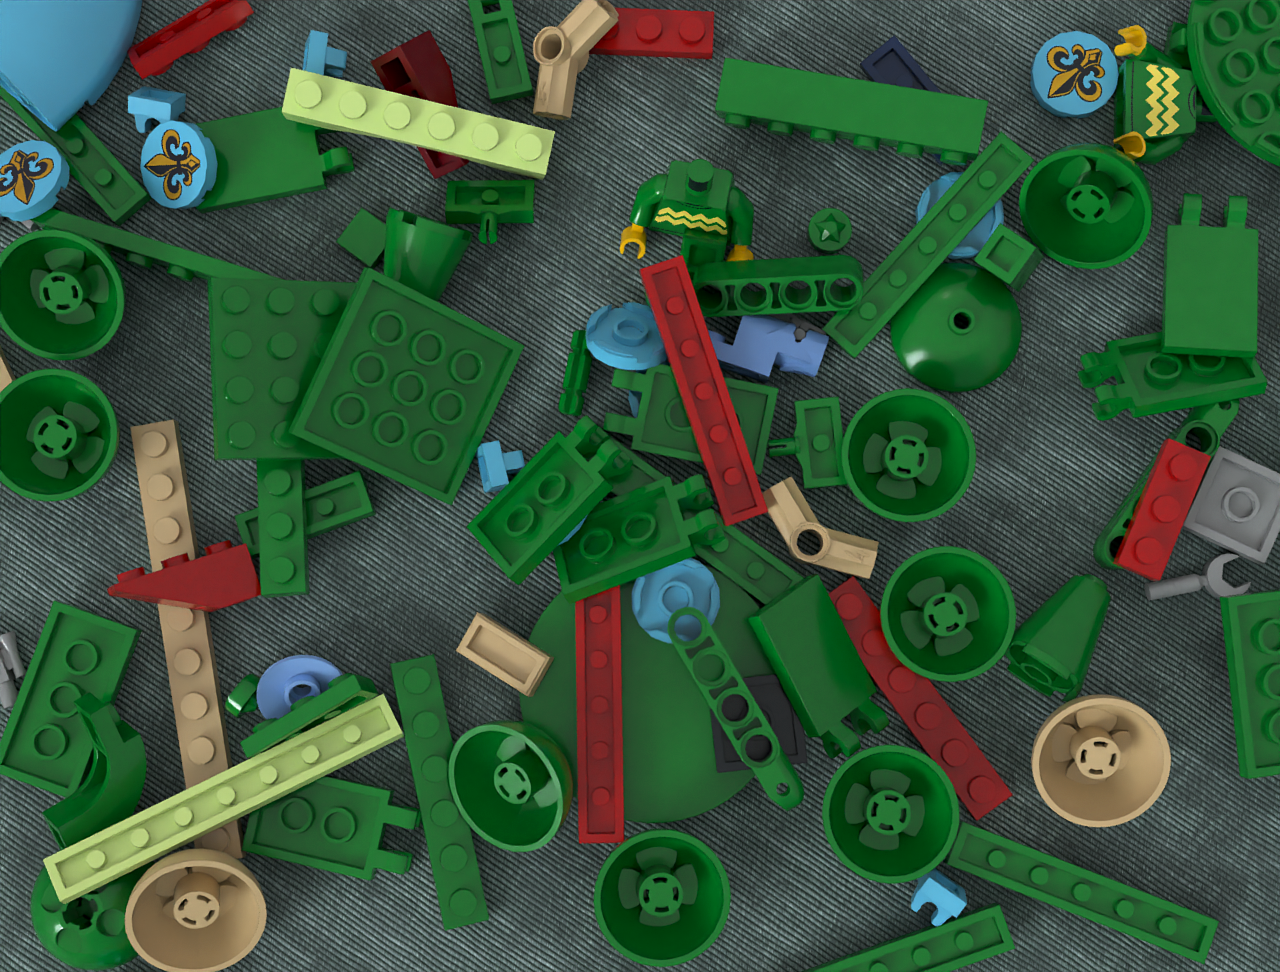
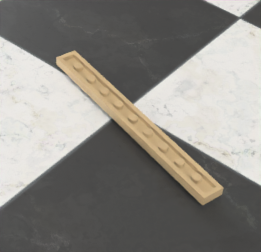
[130,419,246,859]

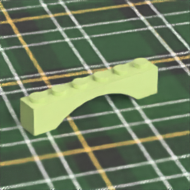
[282,68,555,180]

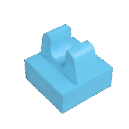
[302,30,347,77]
[128,86,186,133]
[475,440,525,493]
[911,868,967,926]

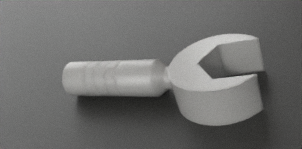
[1144,554,1251,601]

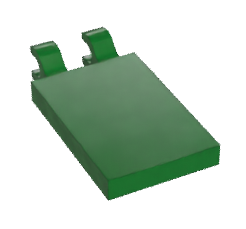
[196,106,355,214]
[1161,193,1258,358]
[1078,331,1268,421]
[603,364,779,475]
[466,415,634,585]
[553,474,725,604]
[748,574,889,758]
[242,775,421,881]

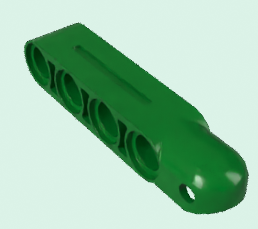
[645,255,864,317]
[1093,398,1240,570]
[667,607,805,811]

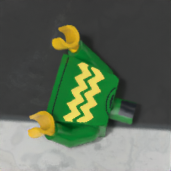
[1113,25,1217,165]
[620,159,754,261]

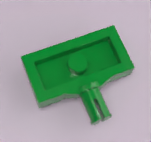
[445,180,535,244]
[767,396,848,490]

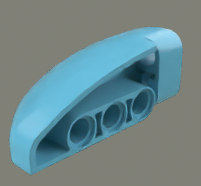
[0,0,142,132]

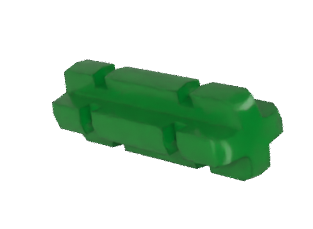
[558,330,592,416]

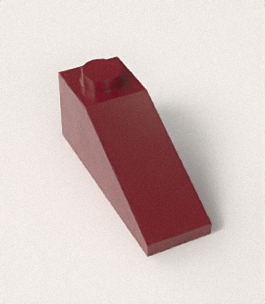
[370,30,469,179]

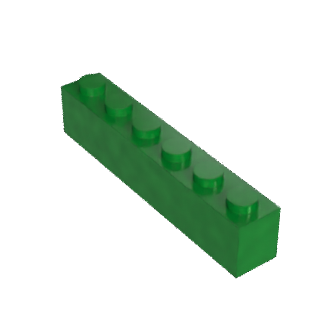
[715,58,988,166]

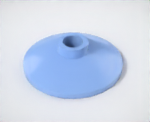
[257,655,343,720]

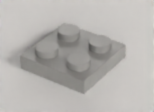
[1182,446,1280,564]

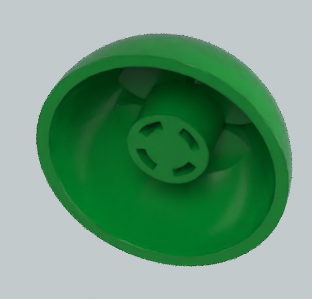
[1019,143,1154,269]
[0,229,126,360]
[0,368,120,502]
[841,388,976,522]
[880,546,1016,682]
[448,720,573,852]
[822,745,959,884]
[594,828,731,967]
[30,849,155,971]

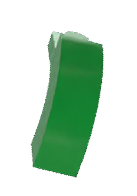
[42,692,147,850]

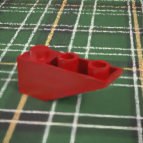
[107,540,261,612]

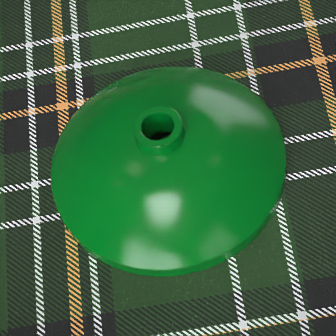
[890,263,1022,393]

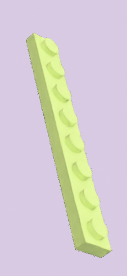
[43,693,404,904]

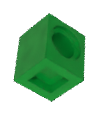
[974,223,1044,292]

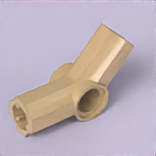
[533,0,619,120]
[762,476,879,579]

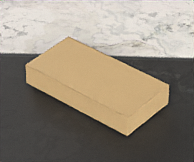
[456,612,554,697]

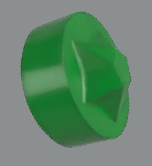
[807,208,852,254]
[225,673,260,719]

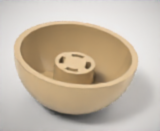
[1031,694,1171,827]
[125,848,267,972]

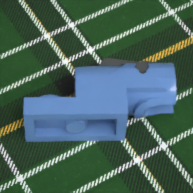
[708,313,829,383]

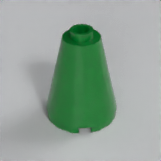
[383,207,474,302]
[1000,574,1111,702]

